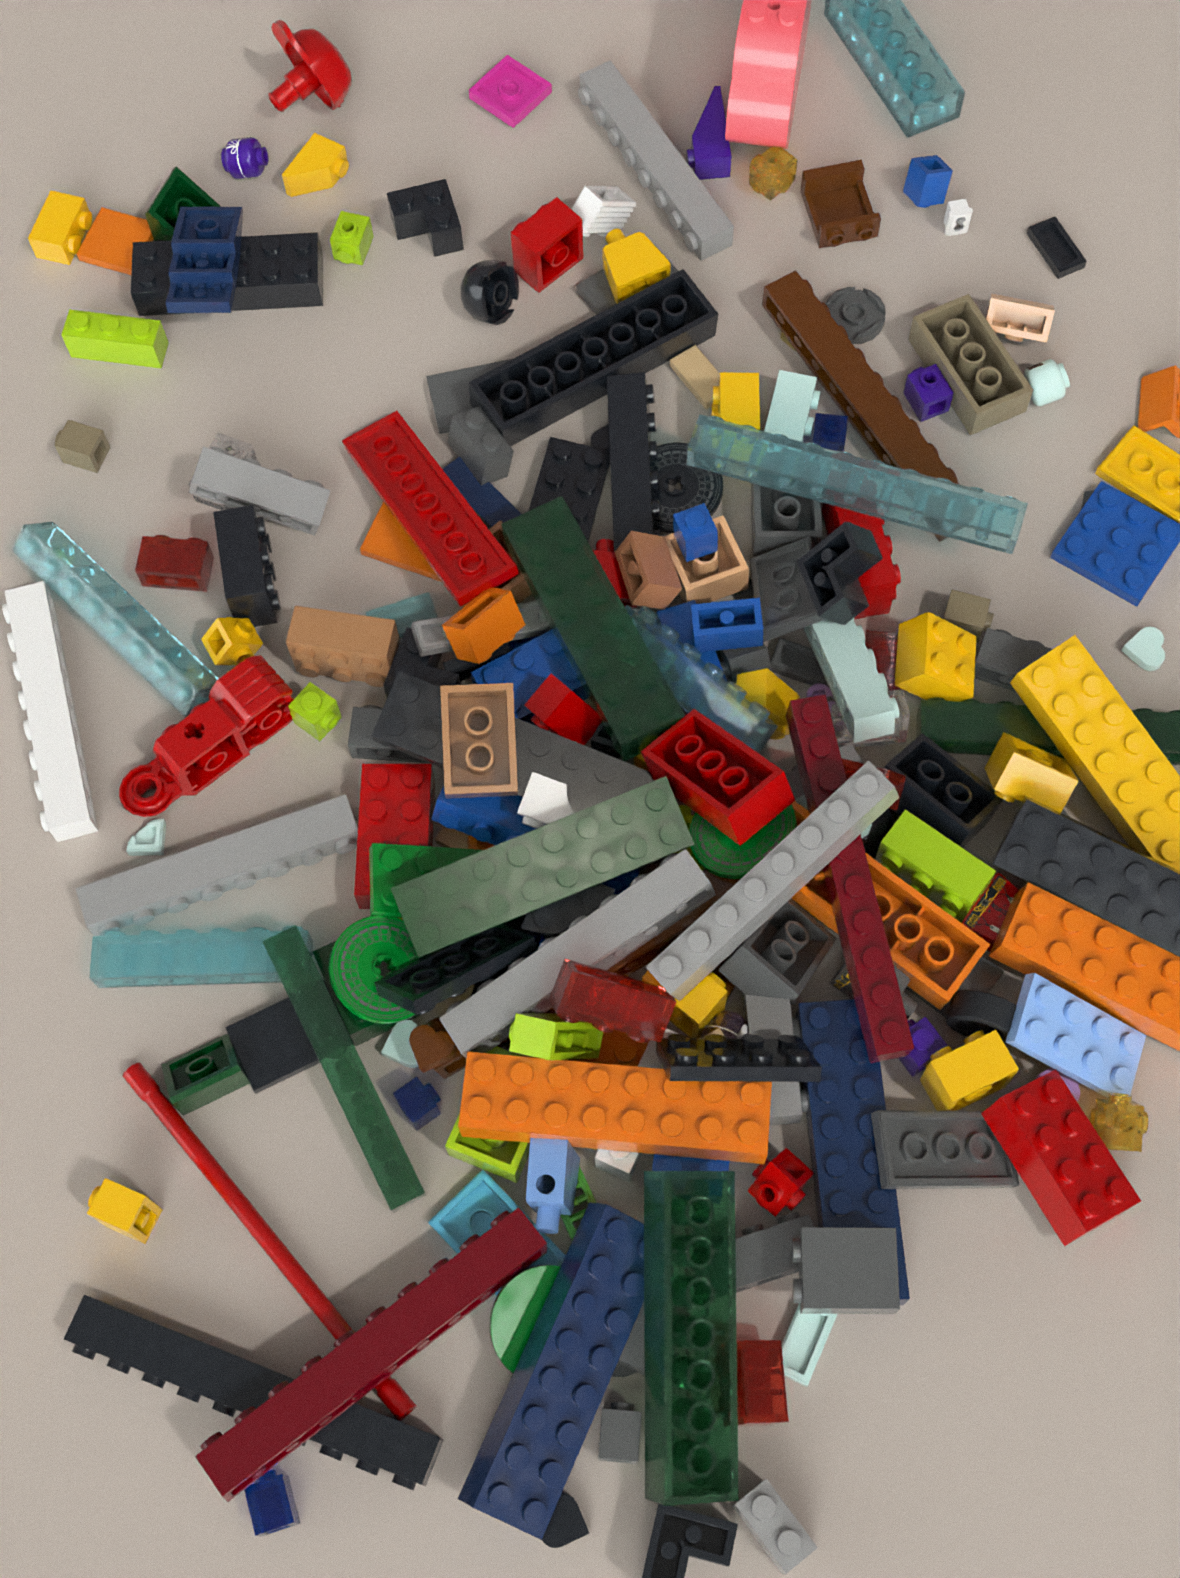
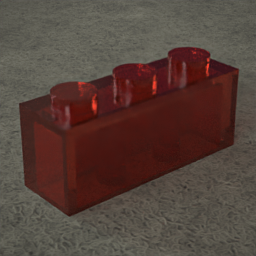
[549,958,677,1043]

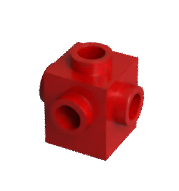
[747,1148,815,1217]

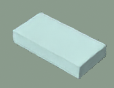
[771,1303,837,1387]

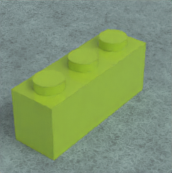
[61,309,169,369]
[509,1013,605,1060]

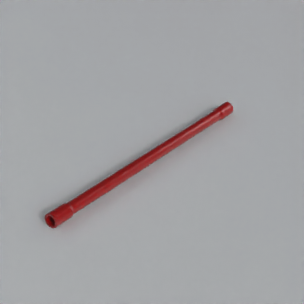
[123,1062,417,1421]

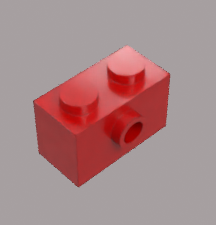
[524,673,604,745]

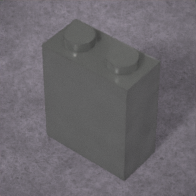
[791,1227,900,1314]

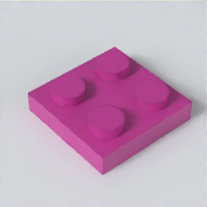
[468,55,552,128]

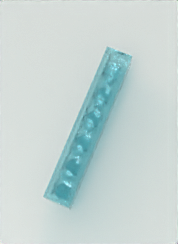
[606,605,778,753]
[89,926,313,988]

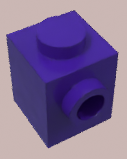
[903,364,954,422]
[898,1016,948,1077]

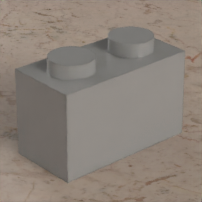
[733,1479,818,1574]

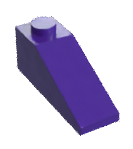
[686,86,732,180]

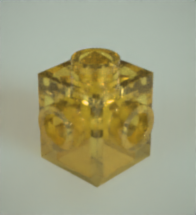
[749,146,798,201]
[1089,1093,1148,1152]

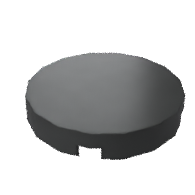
[826,287,886,344]

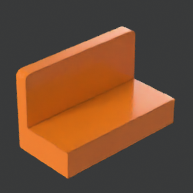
[1138,365,1180,438]

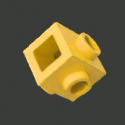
[201,617,263,665]

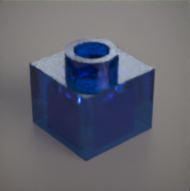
[811,413,848,457]
[392,1076,441,1131]

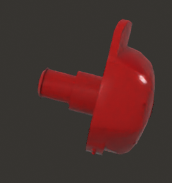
[268,20,352,112]

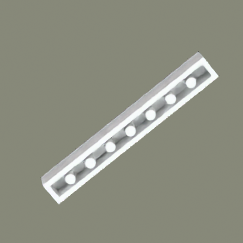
[2,581,98,842]

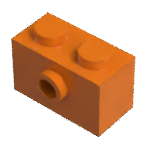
[442,587,526,664]

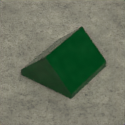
[145,166,221,241]
[161,1033,250,1116]

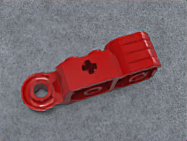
[119,655,294,817]

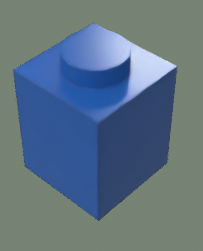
[903,155,953,208]
[673,503,718,562]

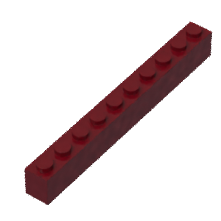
[785,694,914,1063]
[195,1207,547,1502]

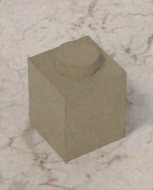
[54,420,111,473]
[943,589,994,643]

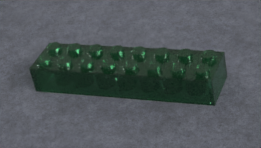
[501,496,685,762]
[644,1171,739,1506]

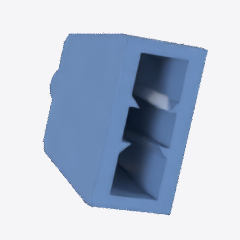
[526,1138,580,1234]

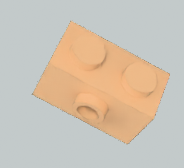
[986,293,1055,343]

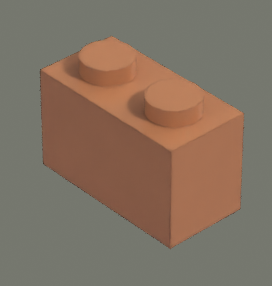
[615,531,682,610]

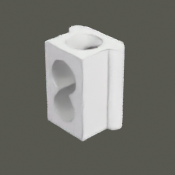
[944,199,973,236]

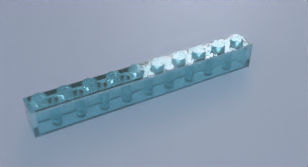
[687,414,1028,554]

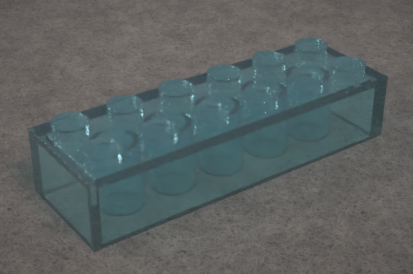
[824,0,965,138]

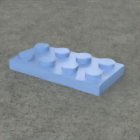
[1005,973,1146,1104]

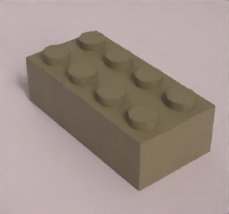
[908,294,1033,436]

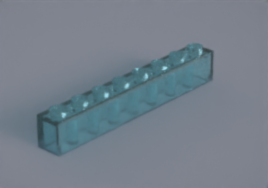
[12,521,219,717]

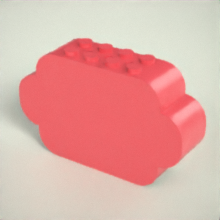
[725,0,812,149]

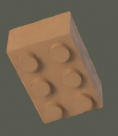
[286,606,401,687]
[440,683,518,799]

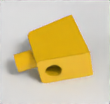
[602,228,671,304]

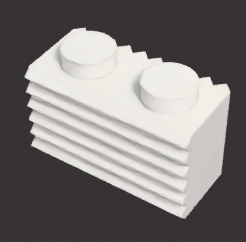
[571,185,636,237]

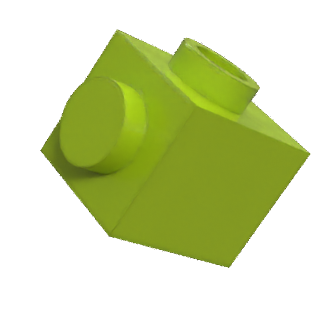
[330,211,374,265]
[288,682,342,742]

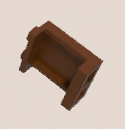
[800,159,881,248]

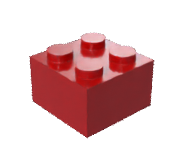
[511,197,584,293]

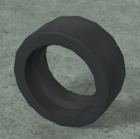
[946,990,1016,1044]

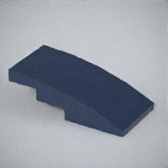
[166,207,243,313]

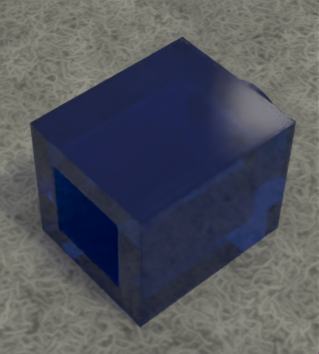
[244,1469,301,1537]

